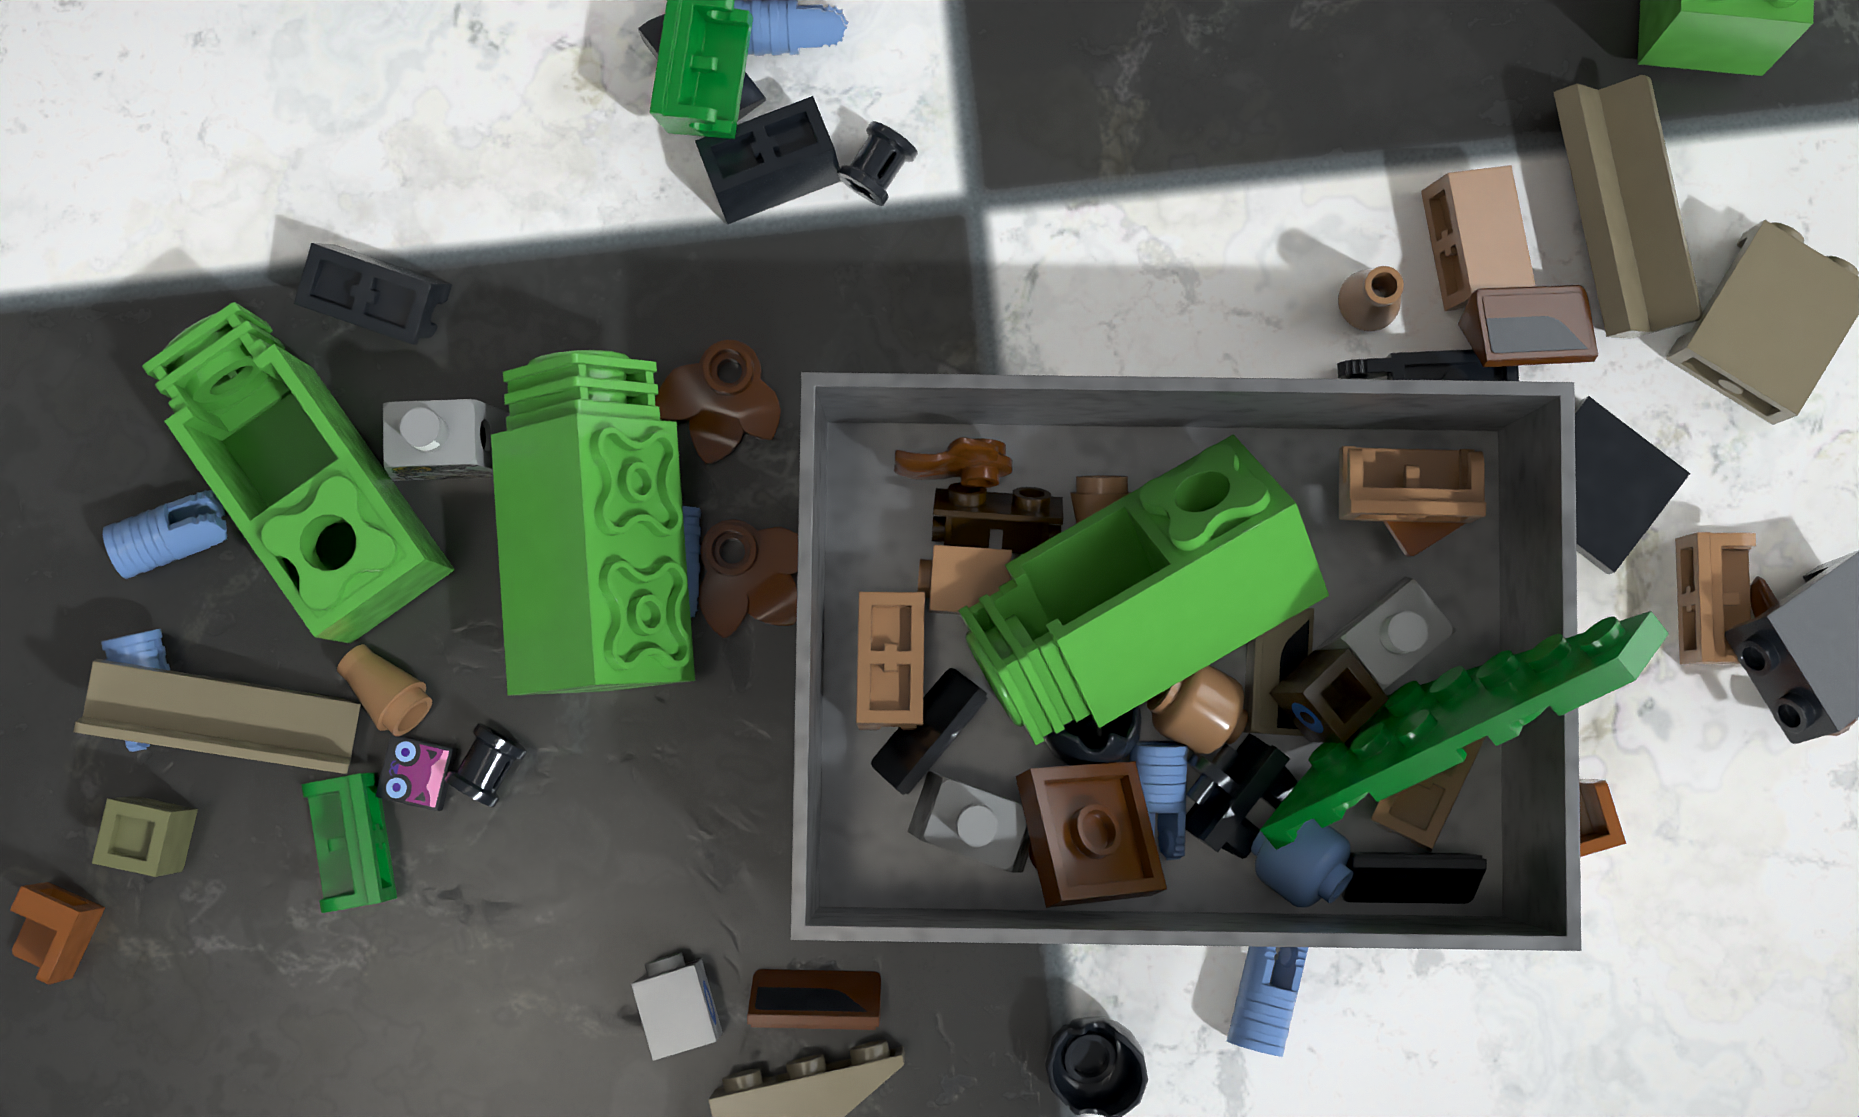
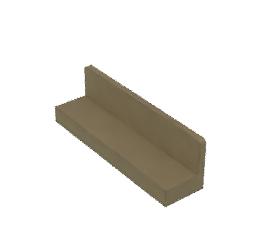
[1553,75,1703,339]
[73,659,361,774]

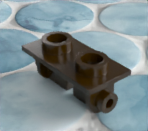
[932,482,1064,554]

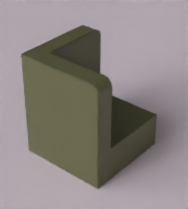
[92,796,198,877]

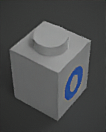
[631,952,723,1061]

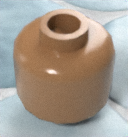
[1147,665,1248,754]

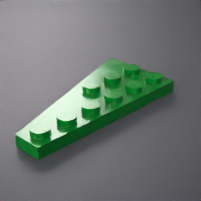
[1260,611,1669,850]

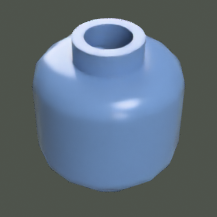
[1251,818,1353,908]

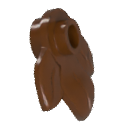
[655,340,781,464]
[894,437,1012,488]
[698,519,798,638]

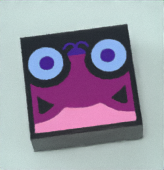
[375,734,458,811]

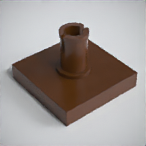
[1015,761,1167,908]

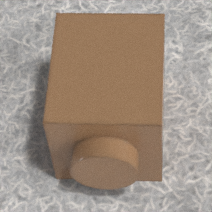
[917,545,1012,615]

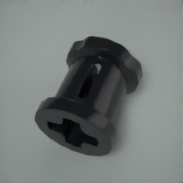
[837,121,918,206]
[444,723,527,807]

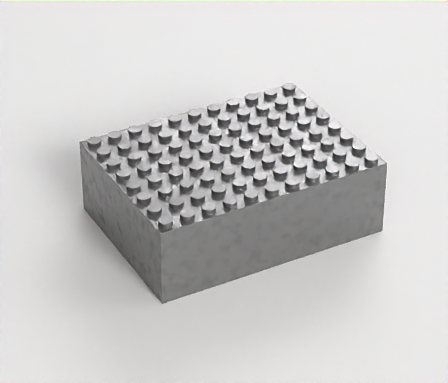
[791,372,1582,951]

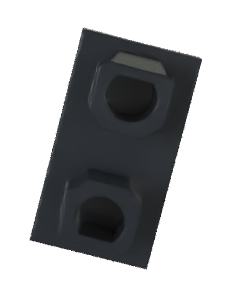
[1185,733,1298,859]

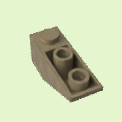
[708,1040,905,1117]

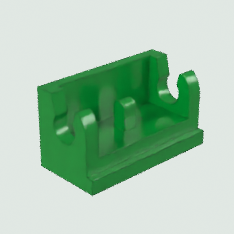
[649,0,753,139]
[301,772,397,913]

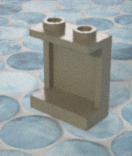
[1665,220,1859,425]

